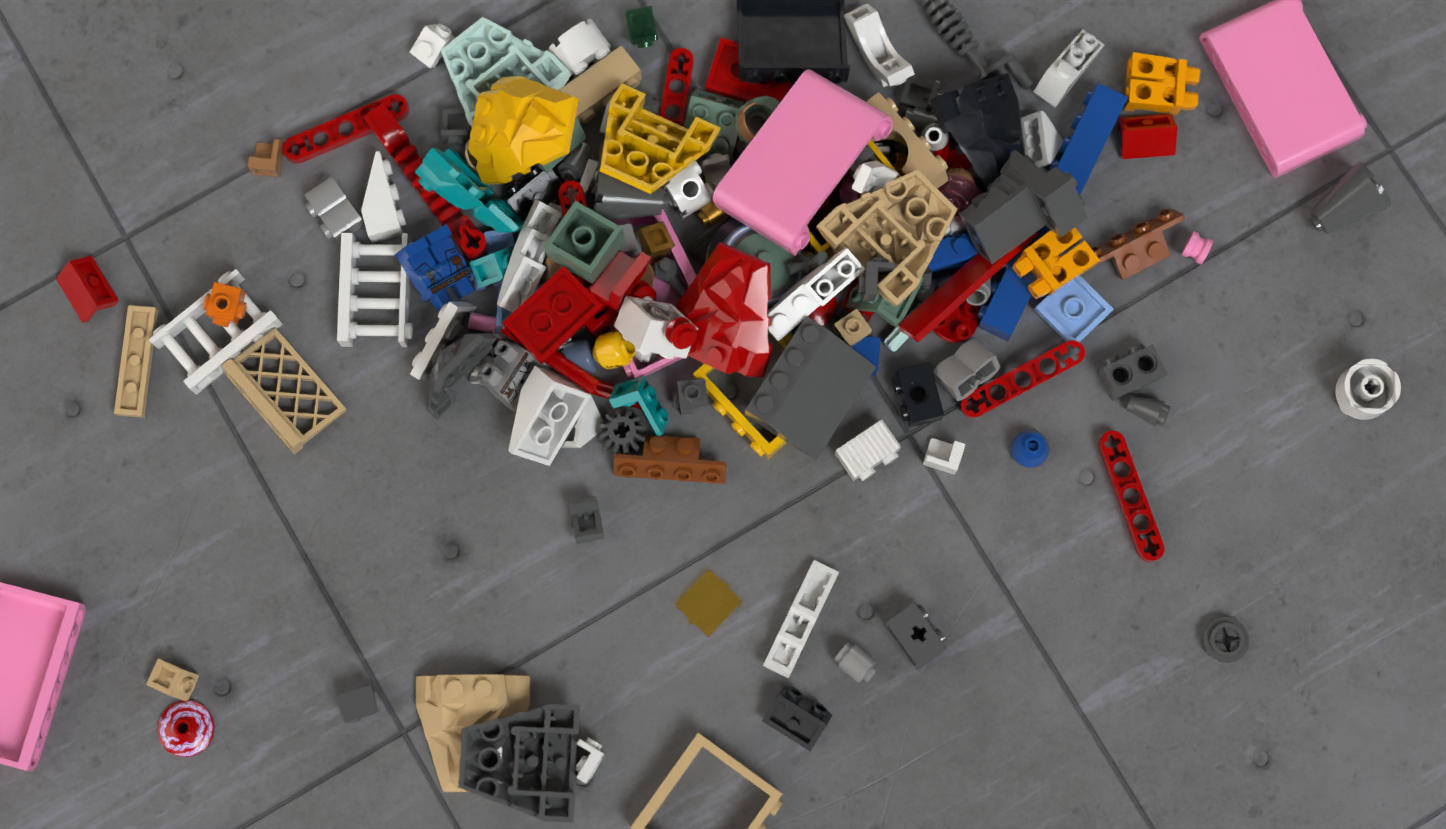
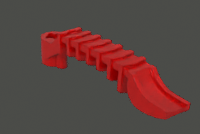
[362,103,488,261]

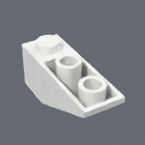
[1034,29,1104,107]
[361,151,406,243]

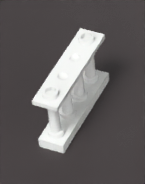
[337,233,413,347]
[149,269,283,395]

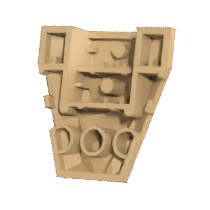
[817,169,957,307]
[416,674,530,792]

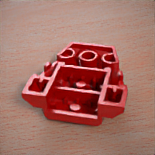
[675,242,772,378]

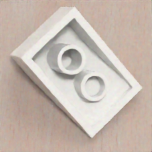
[508,366,591,466]

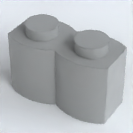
[304,176,365,243]
[933,338,1000,401]

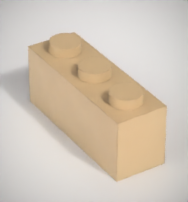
[559,46,642,123]

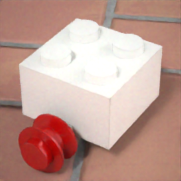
[614,281,698,359]

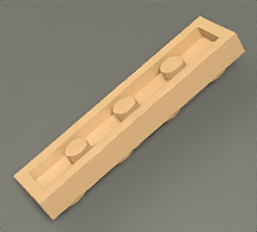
[114,305,158,418]

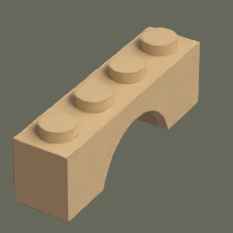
[866,92,948,189]

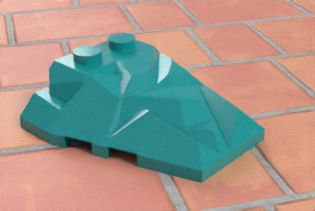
[415,148,524,233]

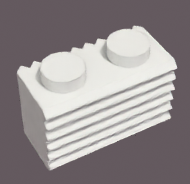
[835,420,901,481]

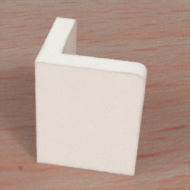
[923,438,965,475]

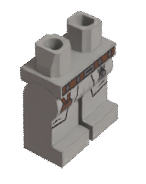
[479,340,555,412]

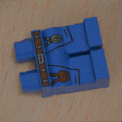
[395,224,474,311]

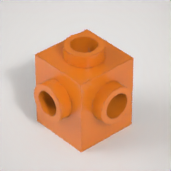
[203,282,247,327]

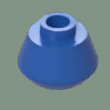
[1011,430,1049,468]

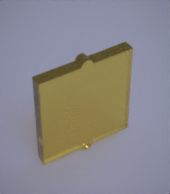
[675,570,743,637]

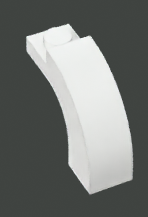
[844,3,915,87]

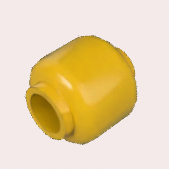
[593,331,636,370]

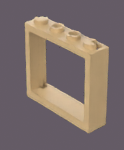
[630,733,784,829]

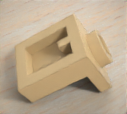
[833,309,872,347]
[146,659,199,701]

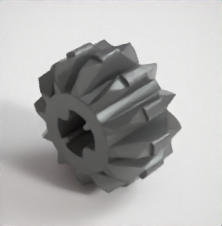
[599,409,646,455]

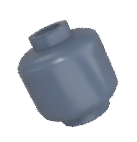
[559,339,598,374]

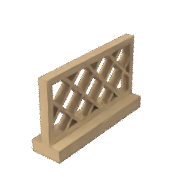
[222,328,346,455]

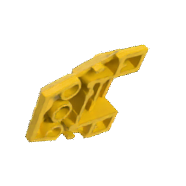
[468,76,579,185]
[600,83,721,194]

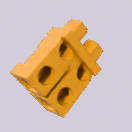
[1123,52,1200,115]
[1012,228,1100,299]

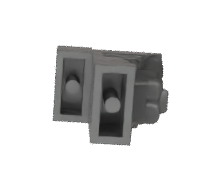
[960,150,1087,264]

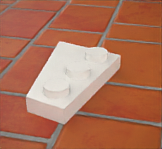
[410,301,477,380]

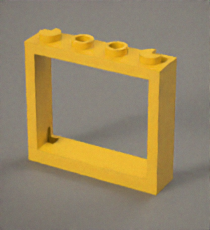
[693,330,794,459]

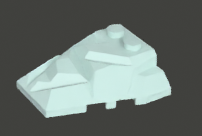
[440,17,571,127]

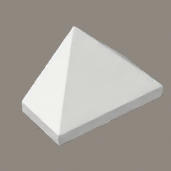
[1021,111,1063,168]
[561,396,604,448]

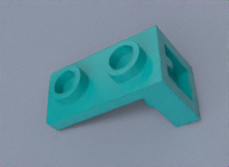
[469,245,515,288]
[609,376,669,436]

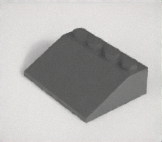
[745,316,876,460]

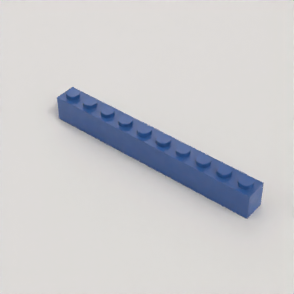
[977,83,1128,342]

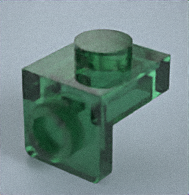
[625,5,659,48]

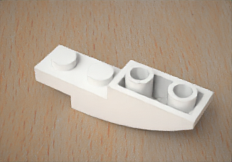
[768,247,865,341]

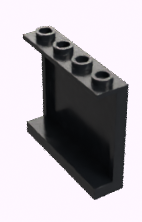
[736,0,850,84]

